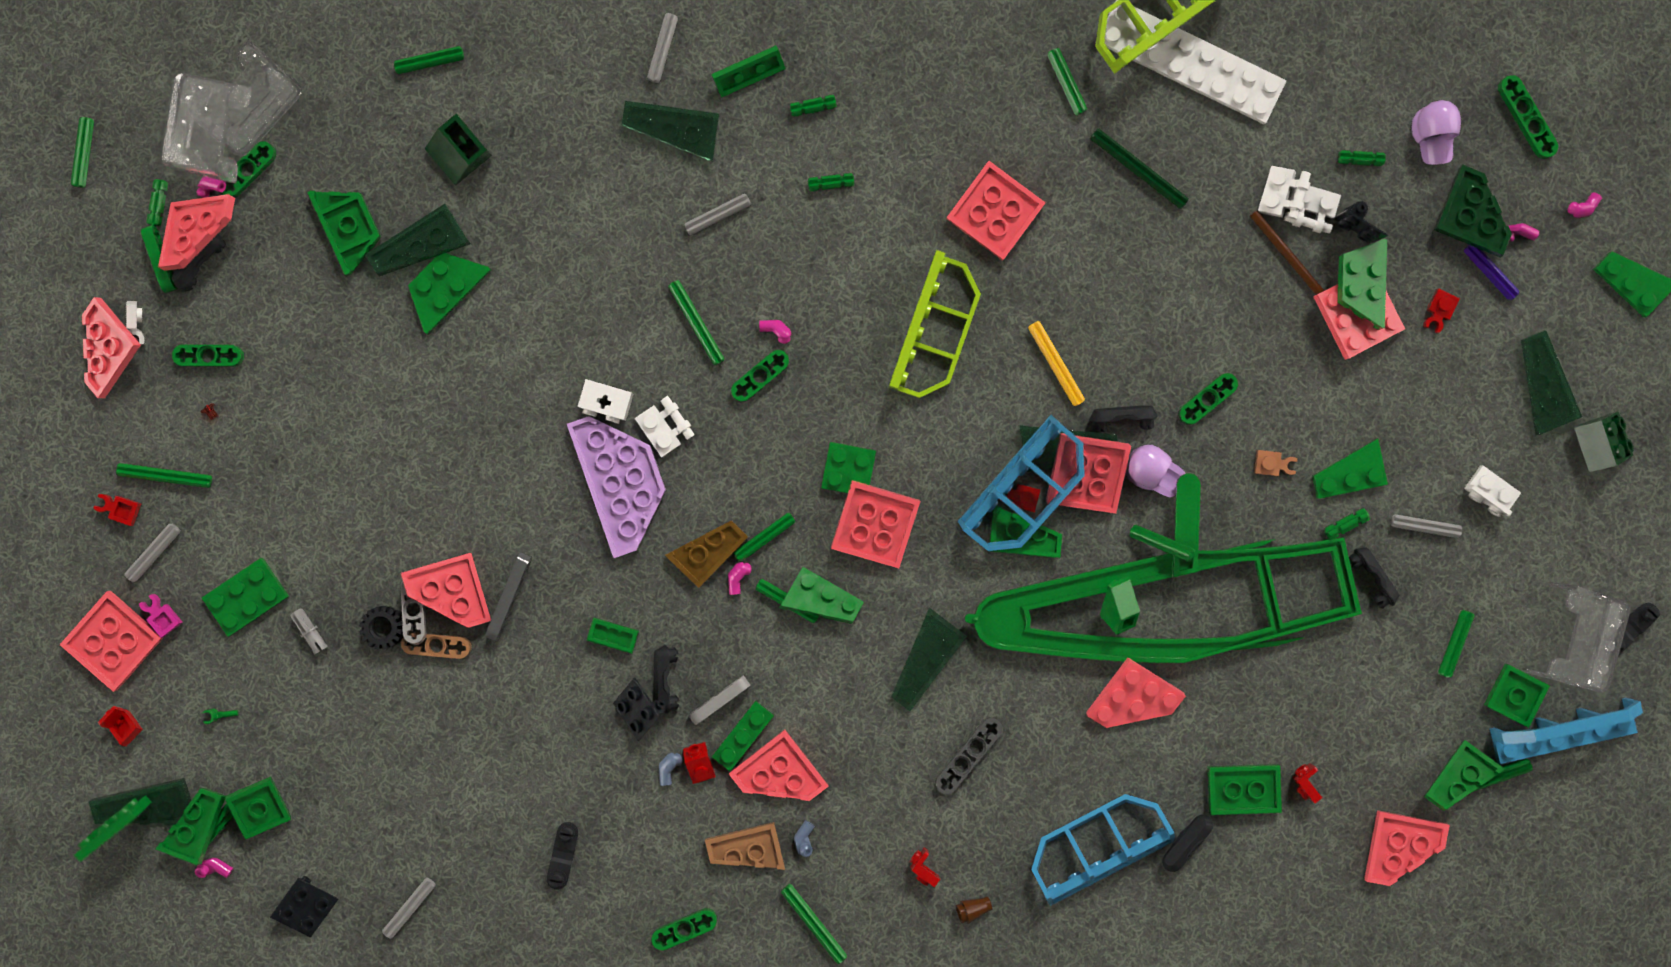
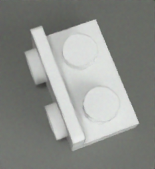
[1464,466,1521,517]

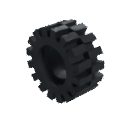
[359,606,403,650]

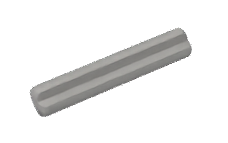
[647,13,678,83]
[685,194,751,235]
[1391,515,1462,538]
[125,523,180,582]
[382,878,436,939]

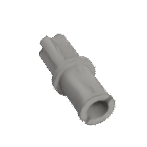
[290,608,328,655]

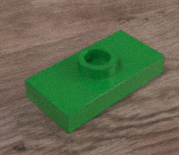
[586,617,640,654]

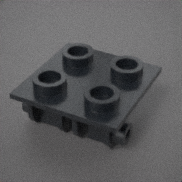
[1333,201,1388,243]
[613,678,666,741]
[270,876,338,938]

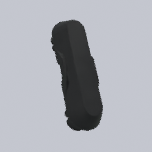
[172,233,226,291]
[1089,405,1158,433]
[1349,547,1400,609]
[1603,603,1660,656]
[654,645,679,714]
[1162,814,1214,872]
[547,822,578,890]

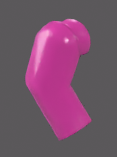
[196,177,226,198]
[1567,192,1602,218]
[1508,223,1539,242]
[759,320,791,344]
[728,562,752,595]
[195,858,234,878]

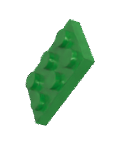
[202,558,289,637]
[1208,764,1282,815]
[74,795,152,862]

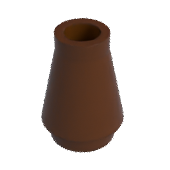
[956,896,992,924]

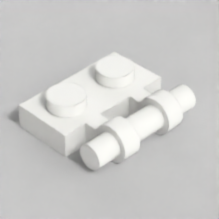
[1258,166,1311,220]
[1284,186,1341,234]
[635,396,695,457]

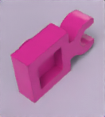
[139,594,183,638]

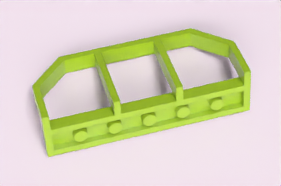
[1095,0,1216,74]
[888,250,981,398]

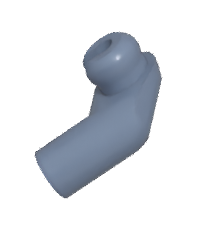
[659,753,682,786]
[794,820,815,857]

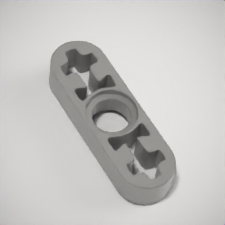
[401,581,427,645]
[688,675,750,725]

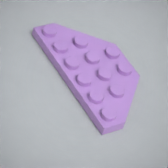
[567,416,666,558]

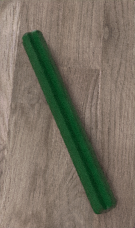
[1090,129,1189,209]

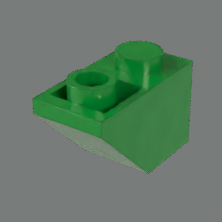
[1100,577,1140,635]

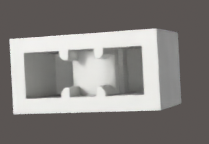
[578,379,634,424]

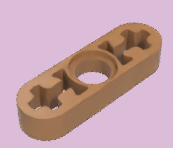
[401,632,472,659]

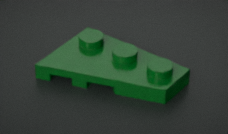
[1593,251,1671,318]
[1312,438,1388,499]
[989,506,1062,559]
[779,567,864,624]
[1424,740,1505,811]
[156,788,225,865]

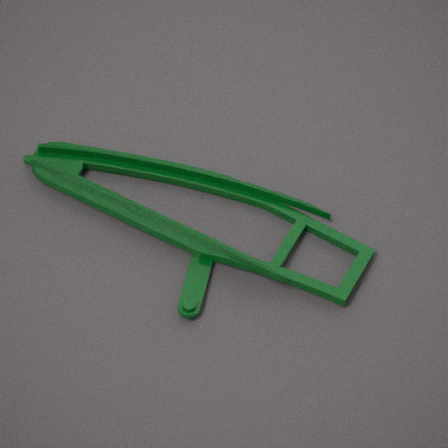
[965,473,1362,663]

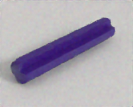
[1464,245,1519,300]

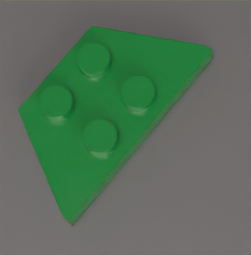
[307,191,381,276]
[1337,239,1387,330]
[408,252,491,335]

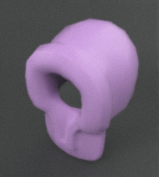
[1412,100,1461,165]
[1126,445,1185,497]

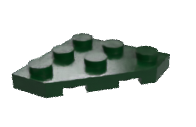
[1434,165,1512,257]

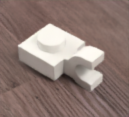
[126,301,144,344]

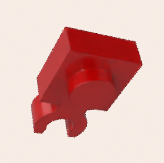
[1423,288,1460,333]
[998,484,1041,512]
[93,494,142,526]

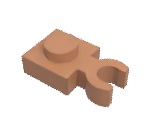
[1254,450,1298,476]

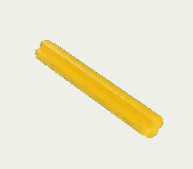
[1028,321,1085,406]

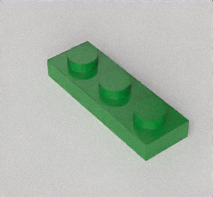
[711,46,786,98]
[712,700,774,771]

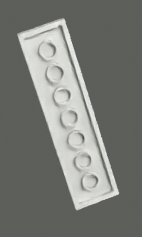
[1104,0,1286,124]

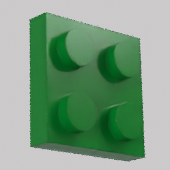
[821,442,876,493]
[1484,664,1550,728]
[225,777,291,840]

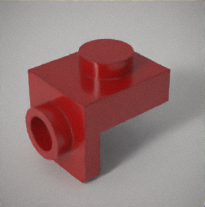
[98,706,143,747]
[683,742,716,784]
[1292,763,1322,803]
[910,847,940,887]

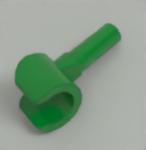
[202,708,239,724]

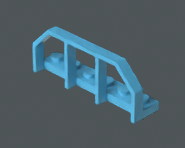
[958,415,1085,551]
[1490,698,1643,764]
[1031,794,1175,906]

